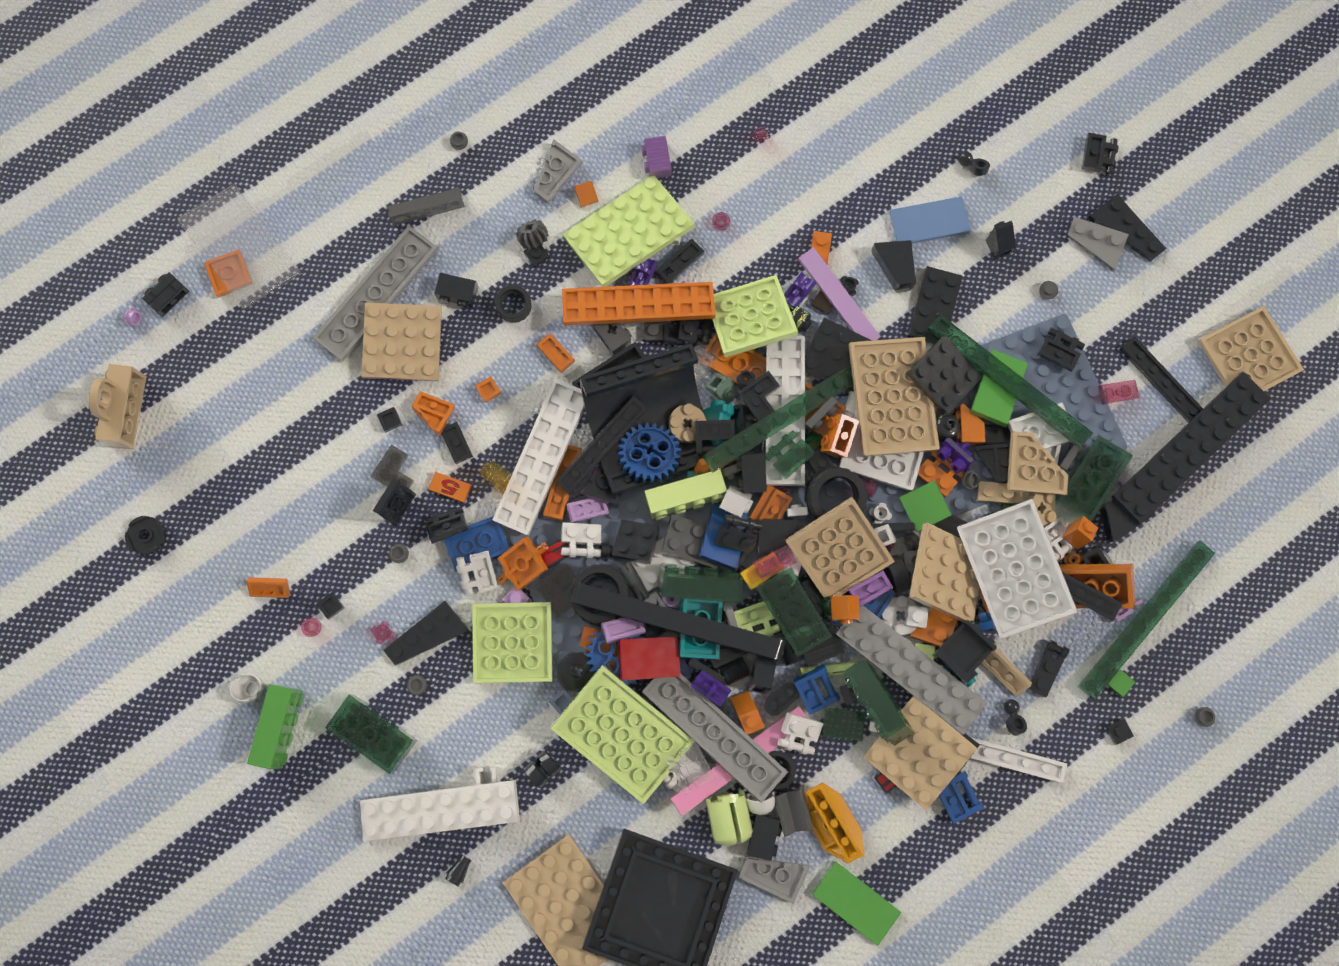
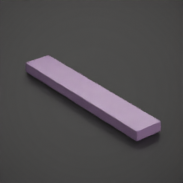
[798,247,881,341]

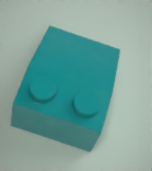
[679,596,723,659]

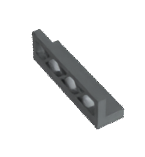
[388,188,465,226]

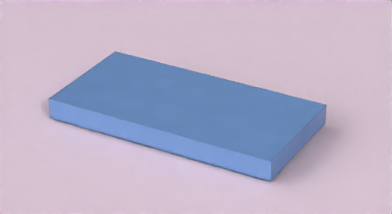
[889,196,971,244]

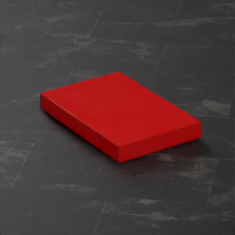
[618,636,681,681]

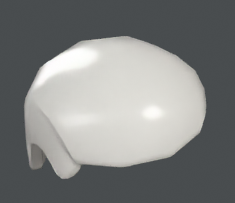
[229,674,264,704]
[746,792,775,815]

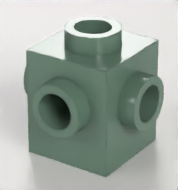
[705,373,738,404]

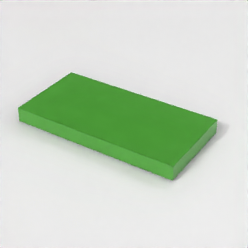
[970,349,1028,427]
[812,861,902,946]

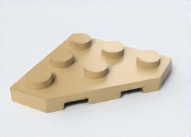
[1007,431,1068,495]

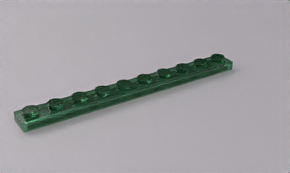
[928,315,1093,449]
[702,364,853,473]
[1077,541,1215,700]

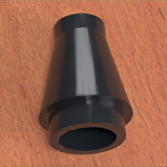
[445,854,472,887]

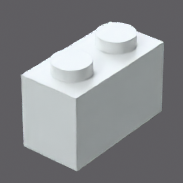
[720,485,753,518]

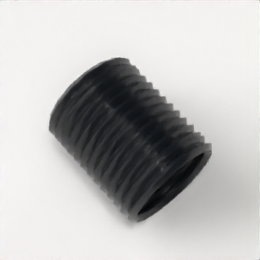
[782,636,805,666]
[719,657,751,686]

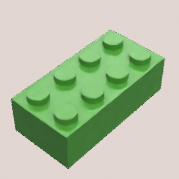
[247,684,304,770]

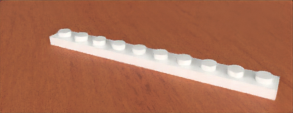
[868,711,1067,783]

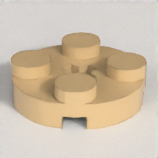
[668,404,706,443]
[1023,492,1056,527]

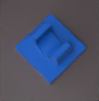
[978,612,997,632]

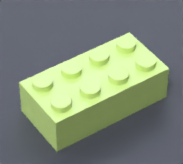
[645,469,727,521]

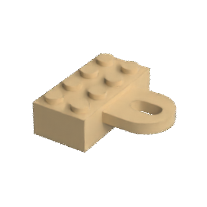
[89,364,147,449]

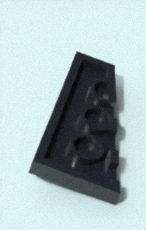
[383,601,470,666]

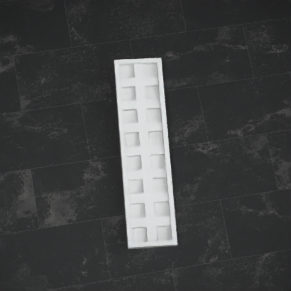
[766,336,805,486]
[492,379,585,536]
[360,780,520,841]

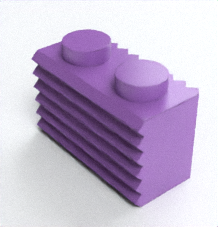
[641,135,672,178]

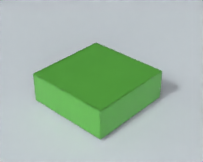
[1106,669,1135,697]

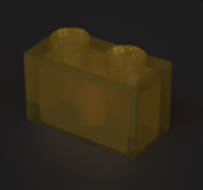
[480,460,512,495]

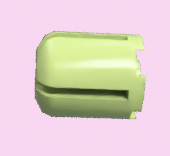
[705,790,753,846]

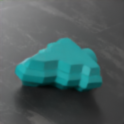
[702,400,734,446]

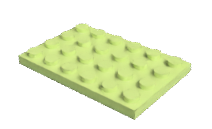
[562,176,695,287]
[550,665,694,804]

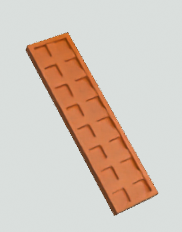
[562,282,716,326]

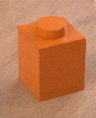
[1062,516,1098,549]
[831,595,860,624]

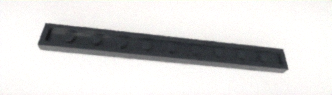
[933,514,1123,621]

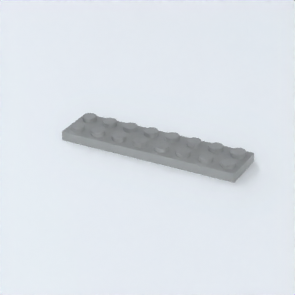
[312,226,439,362]
[835,606,987,735]
[642,674,788,803]

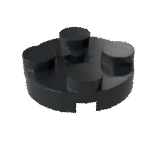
[125,516,167,555]
[557,652,596,692]

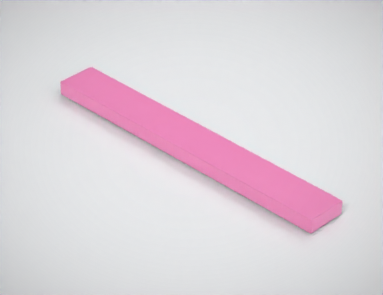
[670,706,806,816]

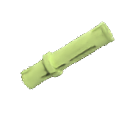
[799,661,860,679]

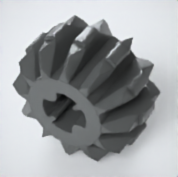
[516,219,549,250]

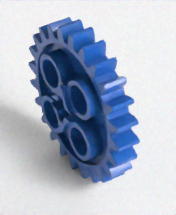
[618,422,681,484]
[585,626,645,685]

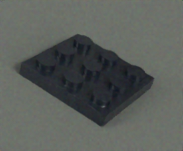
[805,317,873,393]
[906,335,982,415]

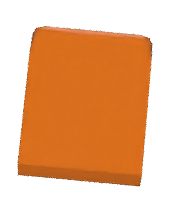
[575,181,599,208]

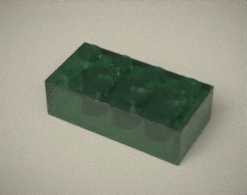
[1055,435,1133,521]
[658,563,743,603]
[756,566,832,657]
[844,658,915,746]
[325,694,418,774]

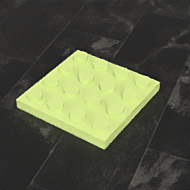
[712,275,798,358]
[472,602,553,683]

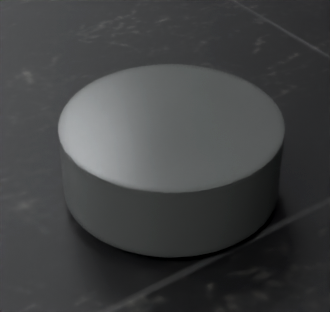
[407,675,428,695]

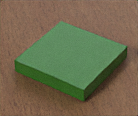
[899,480,952,532]

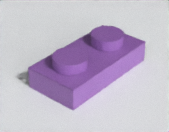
[849,571,893,607]

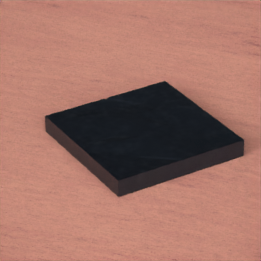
[582,828,738,966]

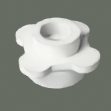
[869,503,892,524]

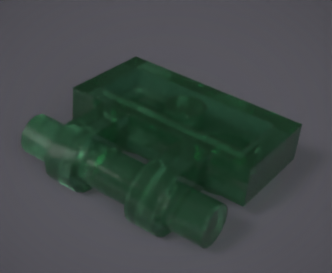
[765,430,815,480]

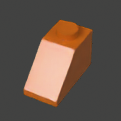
[730,691,765,735]

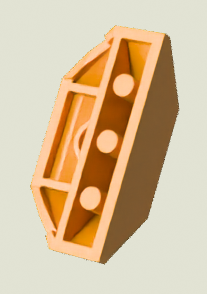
[805,782,865,864]

